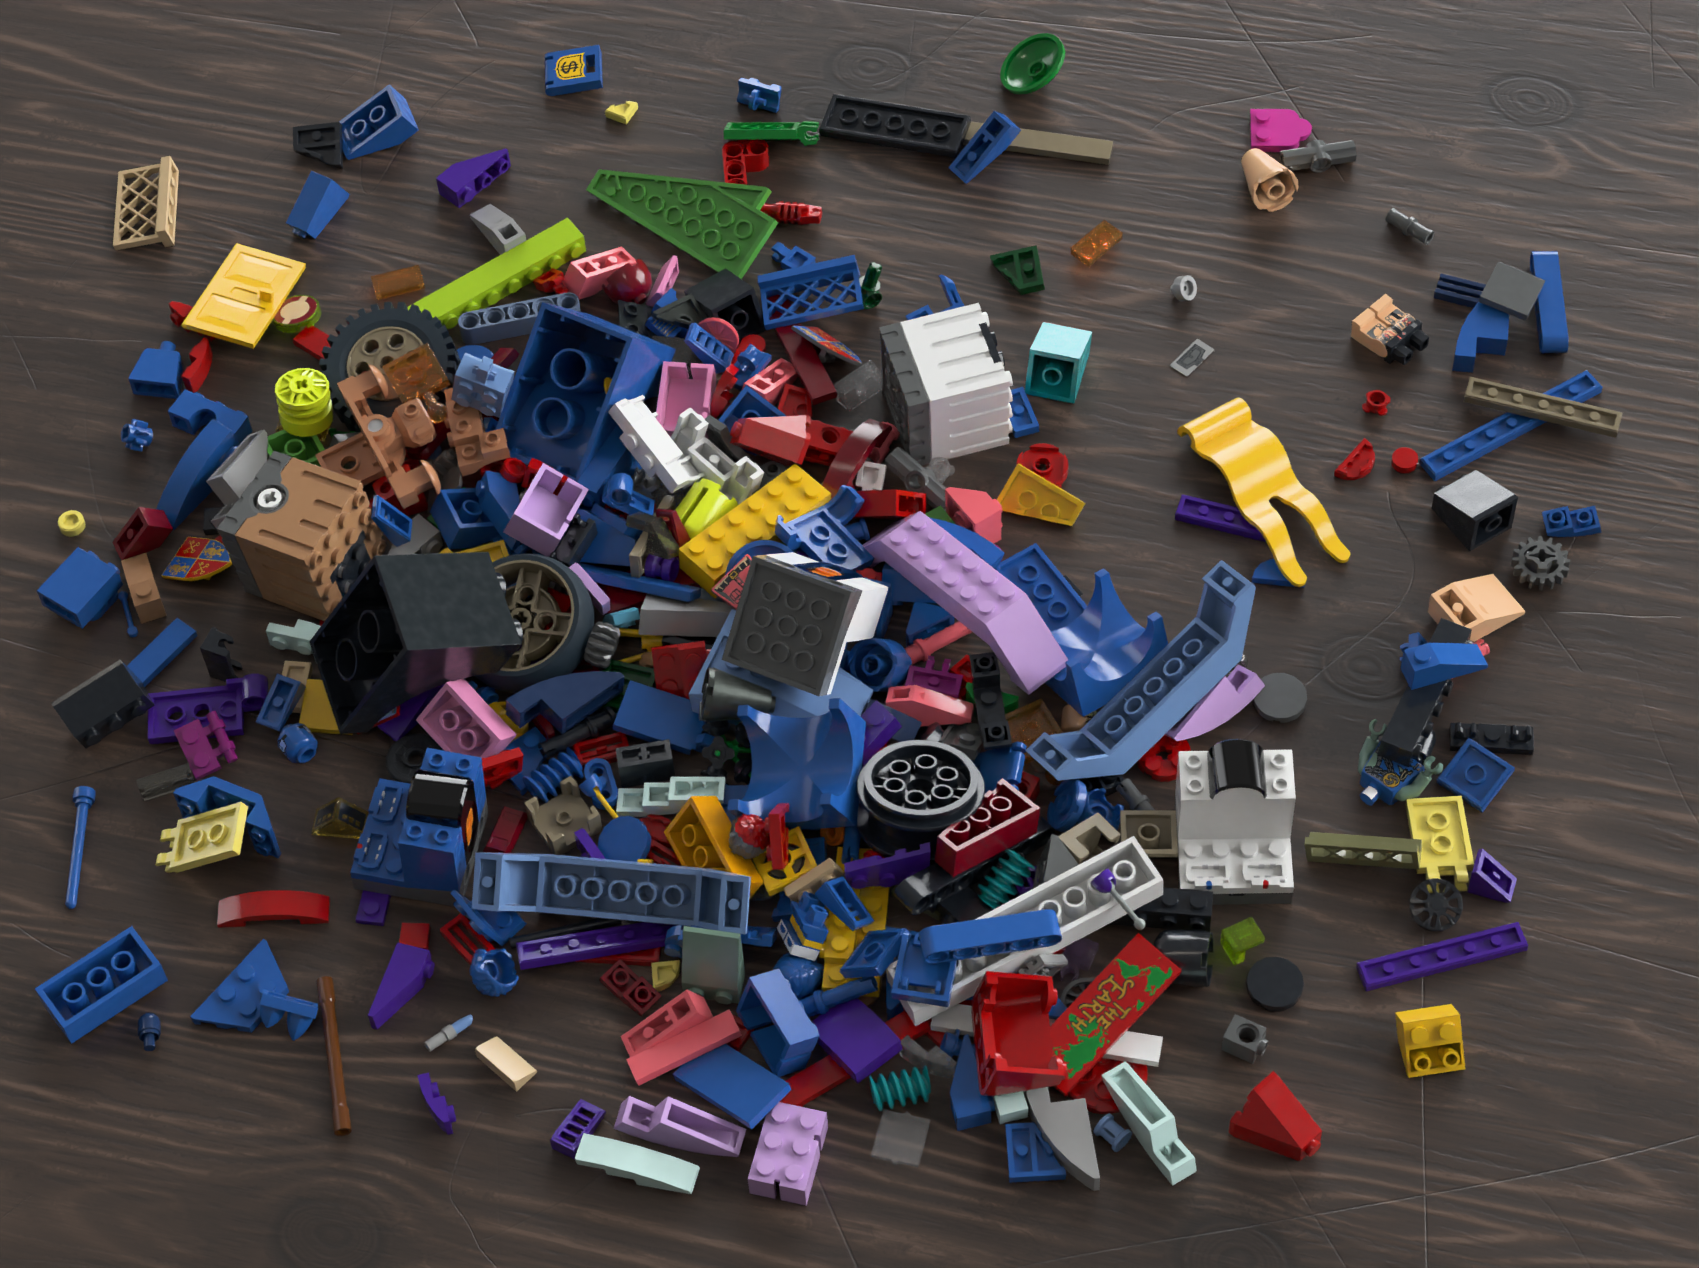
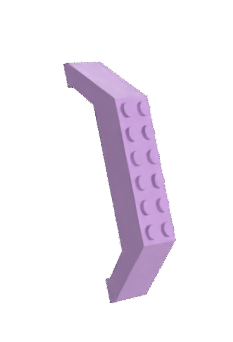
[862,511,1068,695]

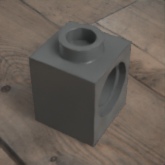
[1221,1014,1269,1064]

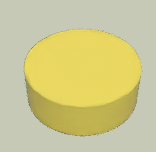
[58,510,86,537]

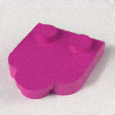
[1250,109,1312,152]

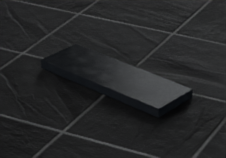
[819,94,971,158]

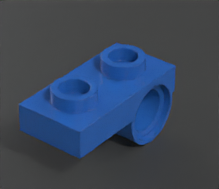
[602,473,655,523]

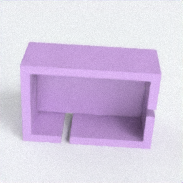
[504,463,589,557]
[748,1102,828,1206]

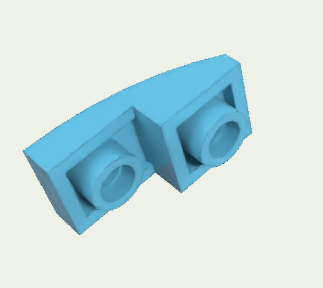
[603,607,640,628]

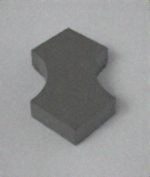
[705,415,751,463]

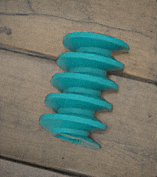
[978,849,1035,909]
[869,1065,931,1111]

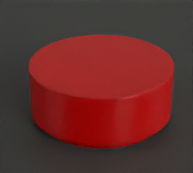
[1391,447,1418,473]
[500,458,527,483]

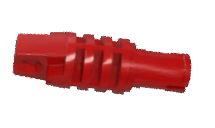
[760,201,822,225]

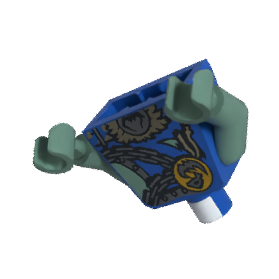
[1358,719,1443,806]

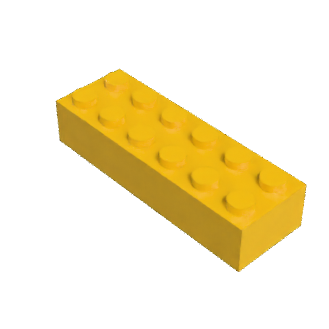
[679,463,831,599]

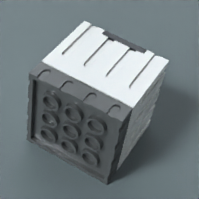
[879,303,1013,466]

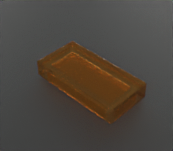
[371,265,425,300]

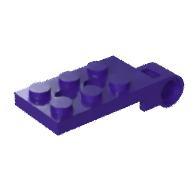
[148,674,268,744]

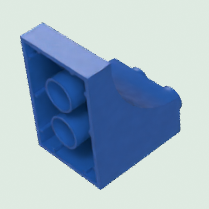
[495,302,676,482]

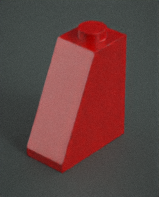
[853,489,926,520]

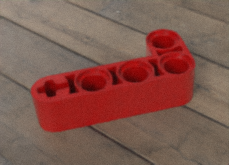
[722,139,769,185]

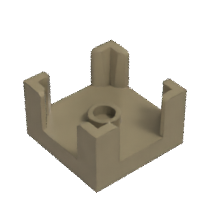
[524,776,603,855]
[1058,813,1121,864]

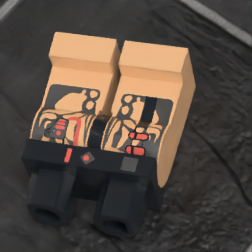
[1351,294,1429,365]

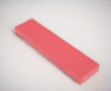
[626,1009,742,1086]

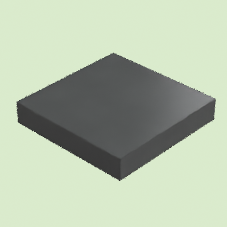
[1478,261,1545,321]

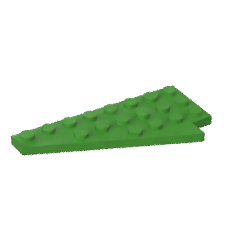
[586,169,778,279]

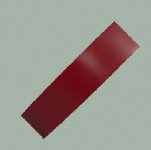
[822,418,892,499]

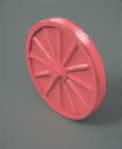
[696,317,739,353]

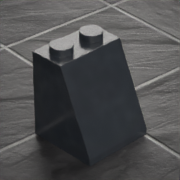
[684,269,766,345]
[1431,470,1518,552]

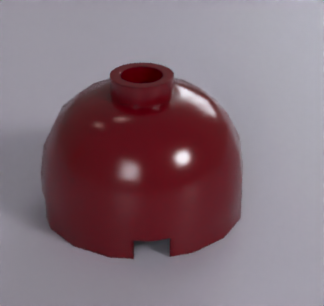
[602,259,652,305]

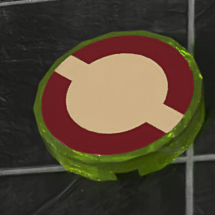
[272,295,322,333]

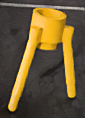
[619,628,663,663]

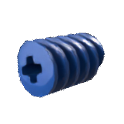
[523,748,584,803]

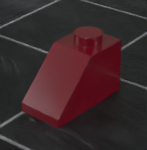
[112,507,173,560]

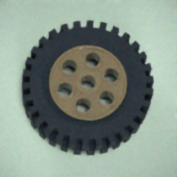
[319,302,461,432]

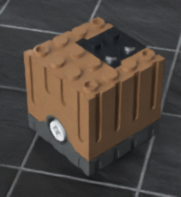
[216,451,387,621]

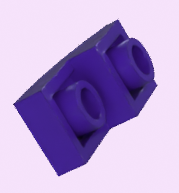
[417,1073,456,1135]

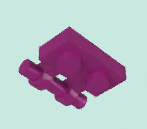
[174,711,238,780]

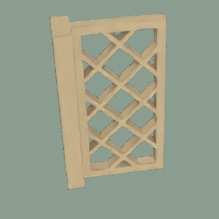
[113,156,179,250]

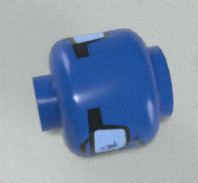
[277,723,318,763]

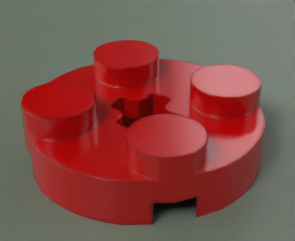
[1017,443,1068,488]
[1137,735,1191,782]

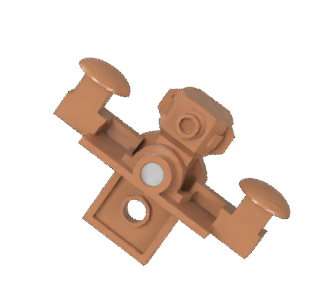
[315,365,441,509]

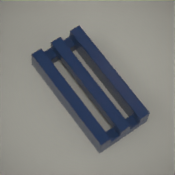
[1434,273,1486,308]

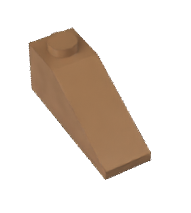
[121,553,167,624]

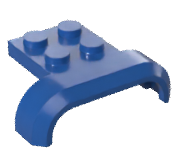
[775,485,874,581]

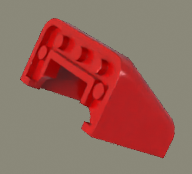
[971,971,1067,1096]

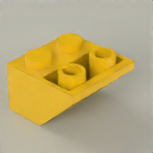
[1395,1004,1465,1078]

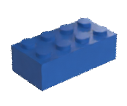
[35,926,168,1044]

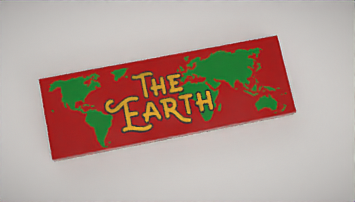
[1050,933,1181,1097]

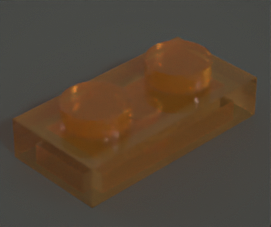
[1071,220,1123,267]

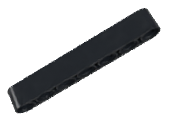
[894,814,1055,915]

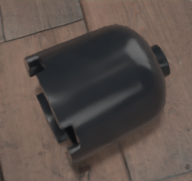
[1153,930,1214,988]

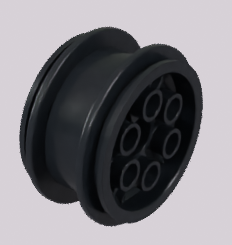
[856,740,985,865]

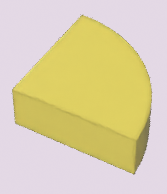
[605,101,638,125]
[651,960,680,992]

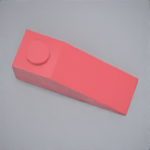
[562,247,637,300]
[742,358,798,406]
[621,989,713,1057]

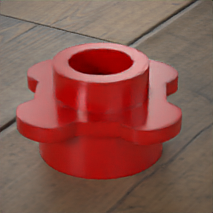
[1362,390,1391,416]

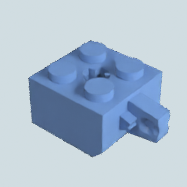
[451,353,515,418]

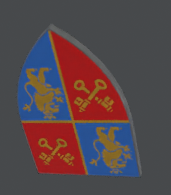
[791,326,862,367]

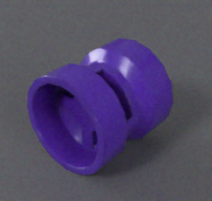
[644,552,679,582]

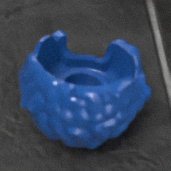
[1077,788,1124,835]
[469,948,519,997]
[773,952,824,1000]

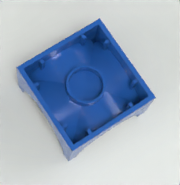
[1045,568,1168,717]
[727,698,866,830]

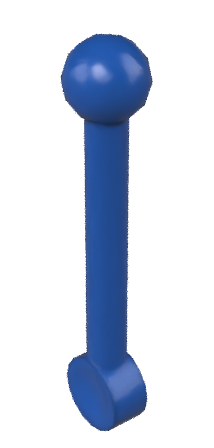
[118,591,138,637]

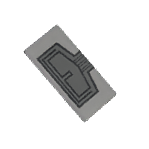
[1170,339,1214,376]

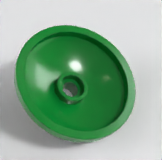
[1000,33,1065,94]

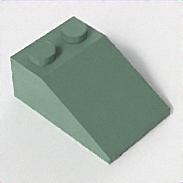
[682,926,746,1004]

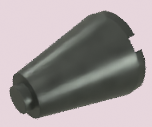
[699,667,776,722]

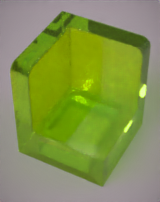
[1220,917,1265,966]

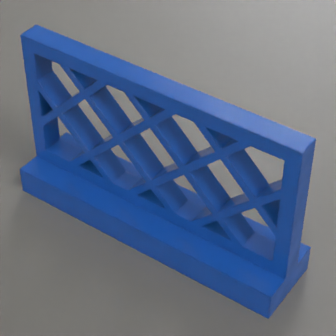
[757,255,864,330]

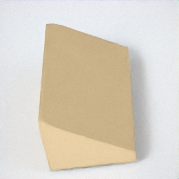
[475,1036,537,1092]

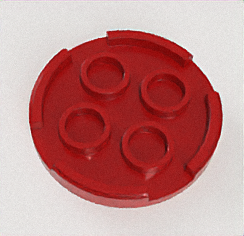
[1068,1058,1148,1114]

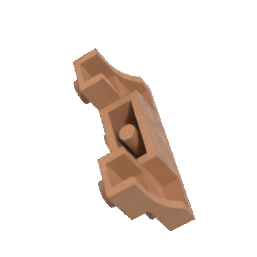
[443,388,511,476]

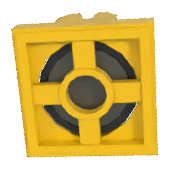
[752,826,817,897]

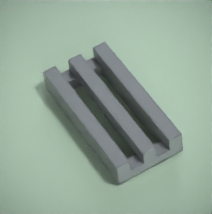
[1018,954,1068,977]

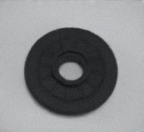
[386,734,444,784]

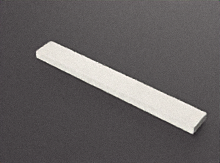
[931,1004,1163,1067]

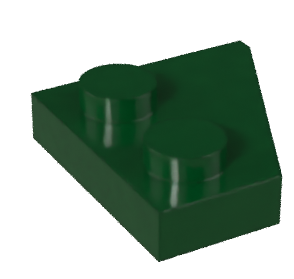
[990,245,1045,295]

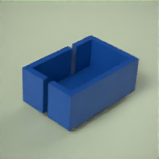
[736,969,820,1077]

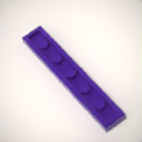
[516,922,684,970]
[1356,922,1528,992]

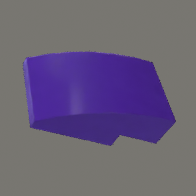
[812,998,902,1084]

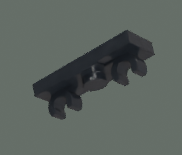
[1450,722,1534,755]

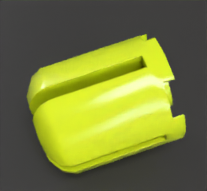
[675,478,738,539]

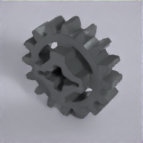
[1511,536,1570,591]

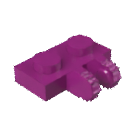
[905,655,963,698]

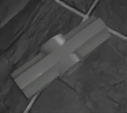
[1280,140,1357,173]
[884,447,946,511]

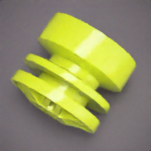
[275,368,333,437]

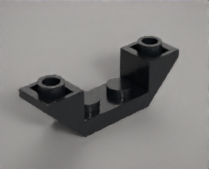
[969,652,1012,750]

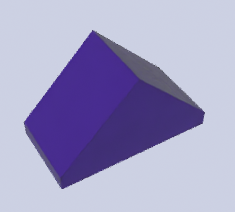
[1468,849,1517,903]

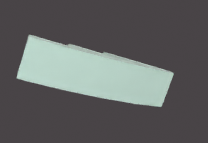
[616,777,726,817]
[575,1133,700,1194]

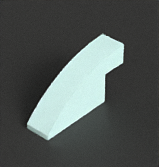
[1102,1061,1197,1186]

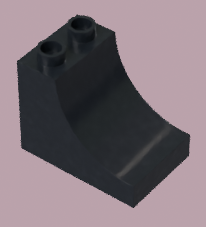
[309,552,523,734]

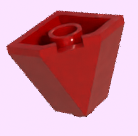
[730,415,811,466]
[1229,1071,1322,1161]

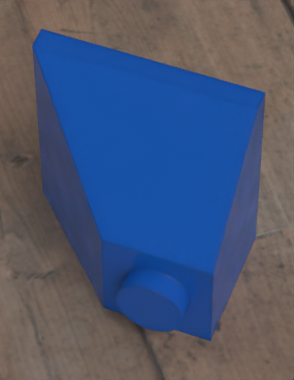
[719,385,786,456]

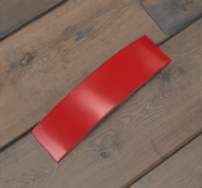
[217,890,330,928]

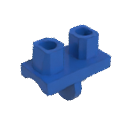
[737,78,781,113]
[733,344,772,391]

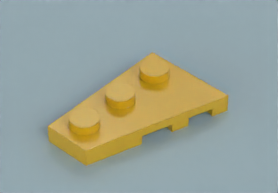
[997,464,1086,526]

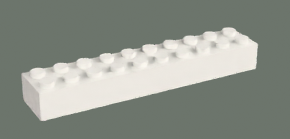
[886,836,1163,1026]

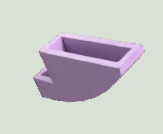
[1165,665,1265,741]
[614,1096,746,1157]

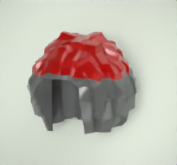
[729,814,770,859]

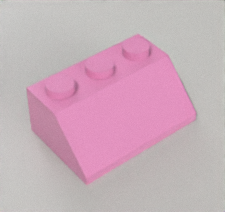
[416,678,516,758]

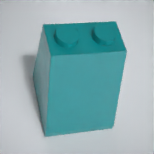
[1025,322,1092,404]

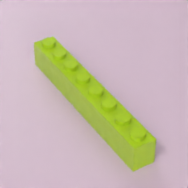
[407,218,586,329]

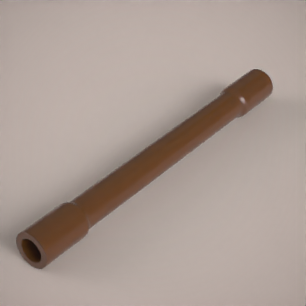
[316,976,352,1136]

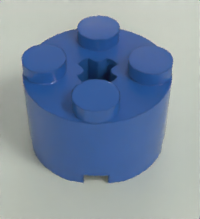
[847,638,912,693]

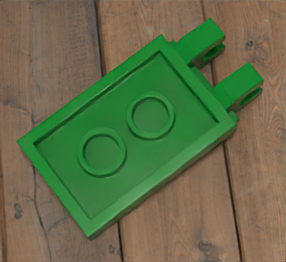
[724,121,819,145]

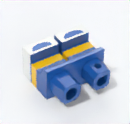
[777,891,829,961]

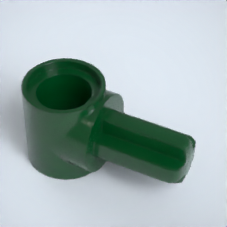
[854,262,882,309]

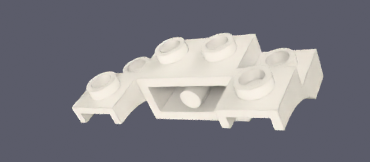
[608,395,705,493]

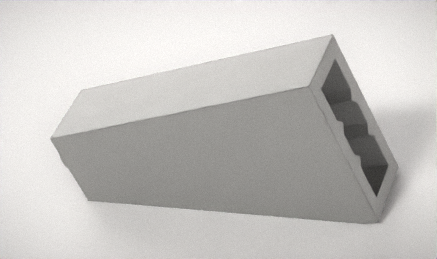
[638,594,736,637]

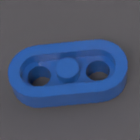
[584,758,618,810]

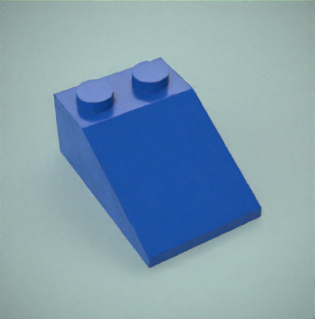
[339,84,419,160]
[430,488,500,549]

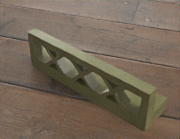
[1304,832,1422,869]

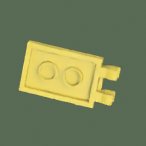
[1405,796,1474,893]
[155,802,248,873]

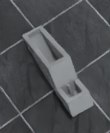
[206,430,268,528]
[1023,1087,1100,1191]

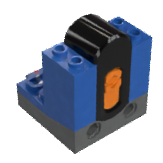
[350,748,488,907]

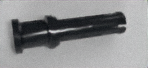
[538,706,616,759]

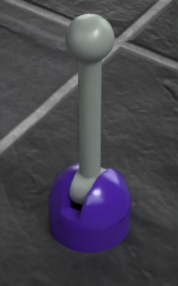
[1091,868,1146,930]

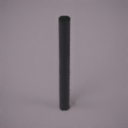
[509,918,621,949]

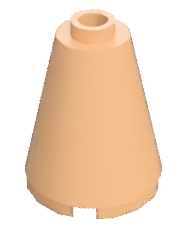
[1241,148,1299,212]

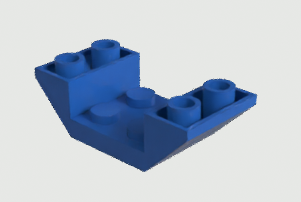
[173,776,281,858]

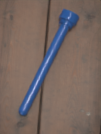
[65,786,96,909]

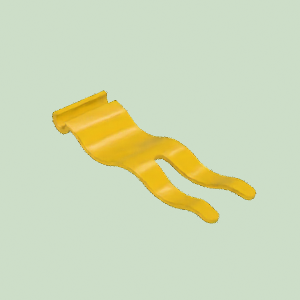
[1177,397,1350,587]

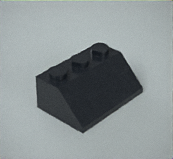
[51,659,155,749]

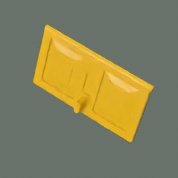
[181,243,306,349]

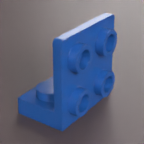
[451,889,527,946]

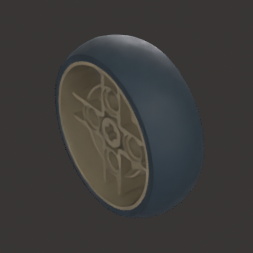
[475,554,594,693]

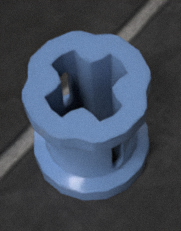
[1093,1113,1132,1152]

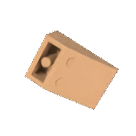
[1428,574,1525,642]

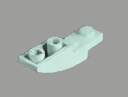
[266,619,321,664]

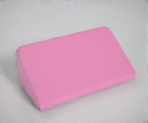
[646,255,679,307]

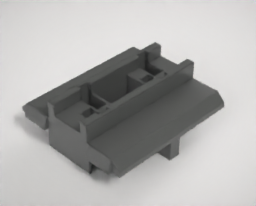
[631,467,663,499]

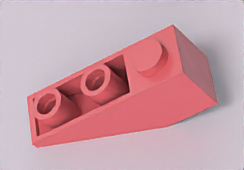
[885,685,974,727]

